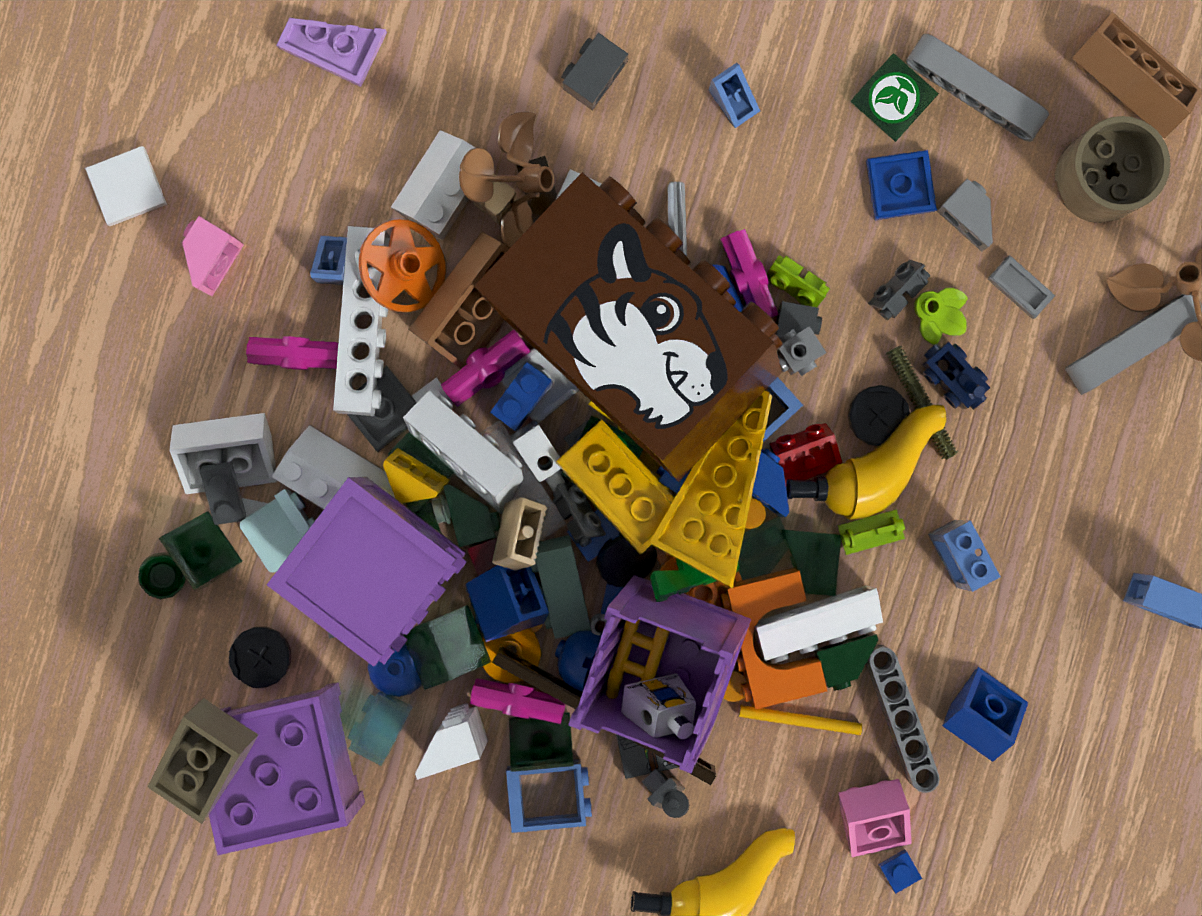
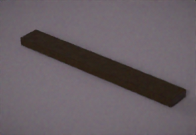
[492,647,716,785]

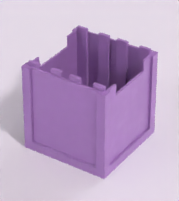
[267,477,467,667]
[568,575,751,773]
[209,682,365,855]

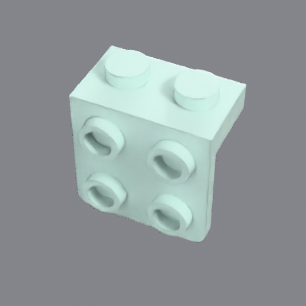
[240,489,315,573]

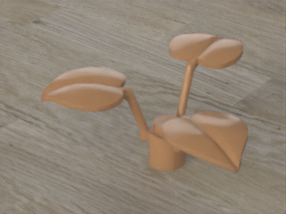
[459,112,554,249]
[1107,248,1202,362]

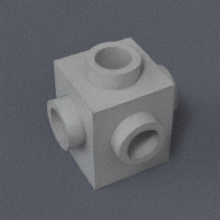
[777,326,826,376]

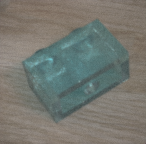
[348,691,413,766]

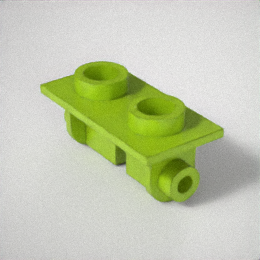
[766,255,830,308]
[837,509,905,555]

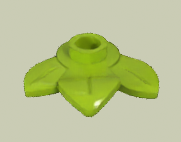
[914,288,968,345]

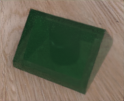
[159,511,242,590]
[509,712,574,772]

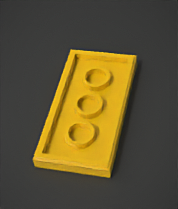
[555,419,675,554]

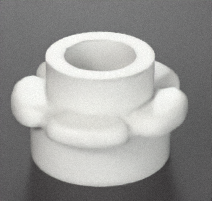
[432,495,455,524]

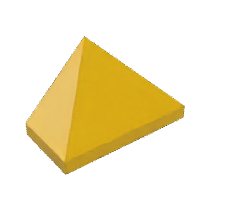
[383,448,450,503]

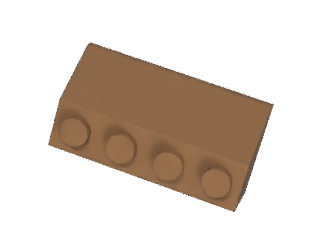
[1072,12,1202,139]
[408,232,509,369]

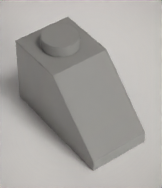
[937,179,993,252]

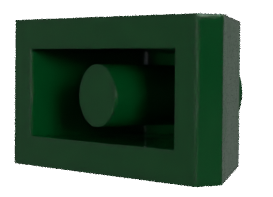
[814,632,878,691]

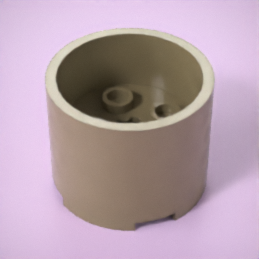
[1055,116,1170,223]

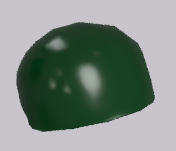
[138,552,186,600]

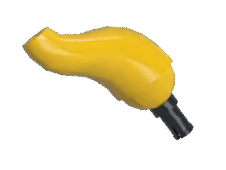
[786,405,946,520]
[630,828,795,916]

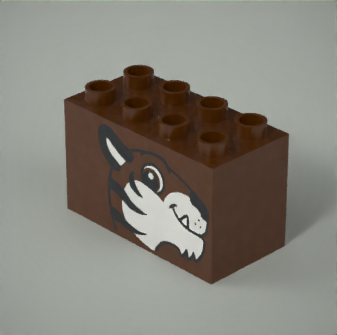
[474,172,783,482]

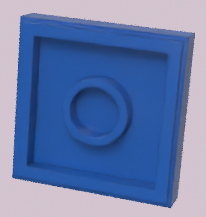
[866,150,937,221]

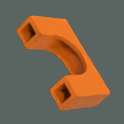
[720,568,827,710]

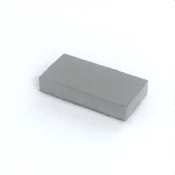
[988,255,1056,319]

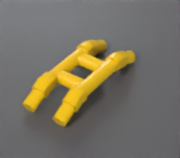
[606,620,670,699]

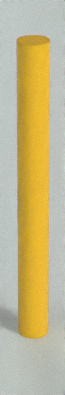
[739,705,862,735]

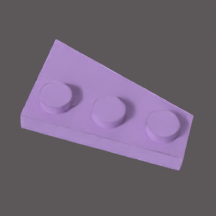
[276,18,387,87]

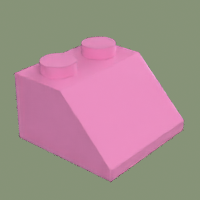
[182,216,244,296]
[838,779,911,857]

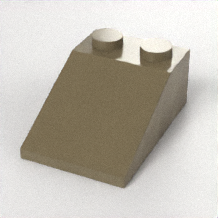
[147,698,258,824]

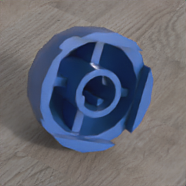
[555,630,602,692]
[367,635,430,697]

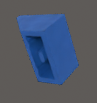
[465,565,549,642]

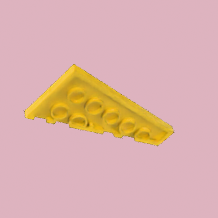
[649,391,772,589]

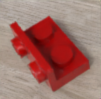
[769,423,843,484]

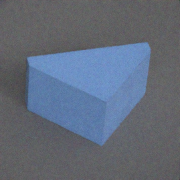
[708,63,760,128]
[310,236,347,285]

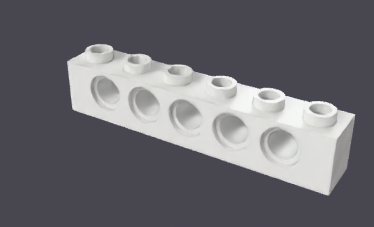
[333,226,390,416]

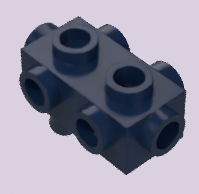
[921,342,990,410]

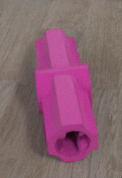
[720,229,779,318]
[441,329,531,407]
[246,336,339,370]
[470,678,566,724]

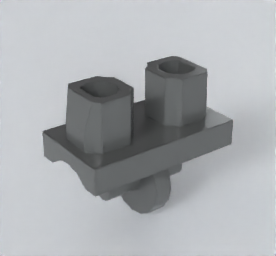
[642,769,690,818]

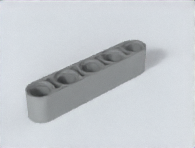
[906,34,1049,142]
[1065,294,1202,395]
[866,644,940,793]

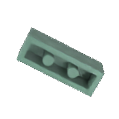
[531,535,591,639]

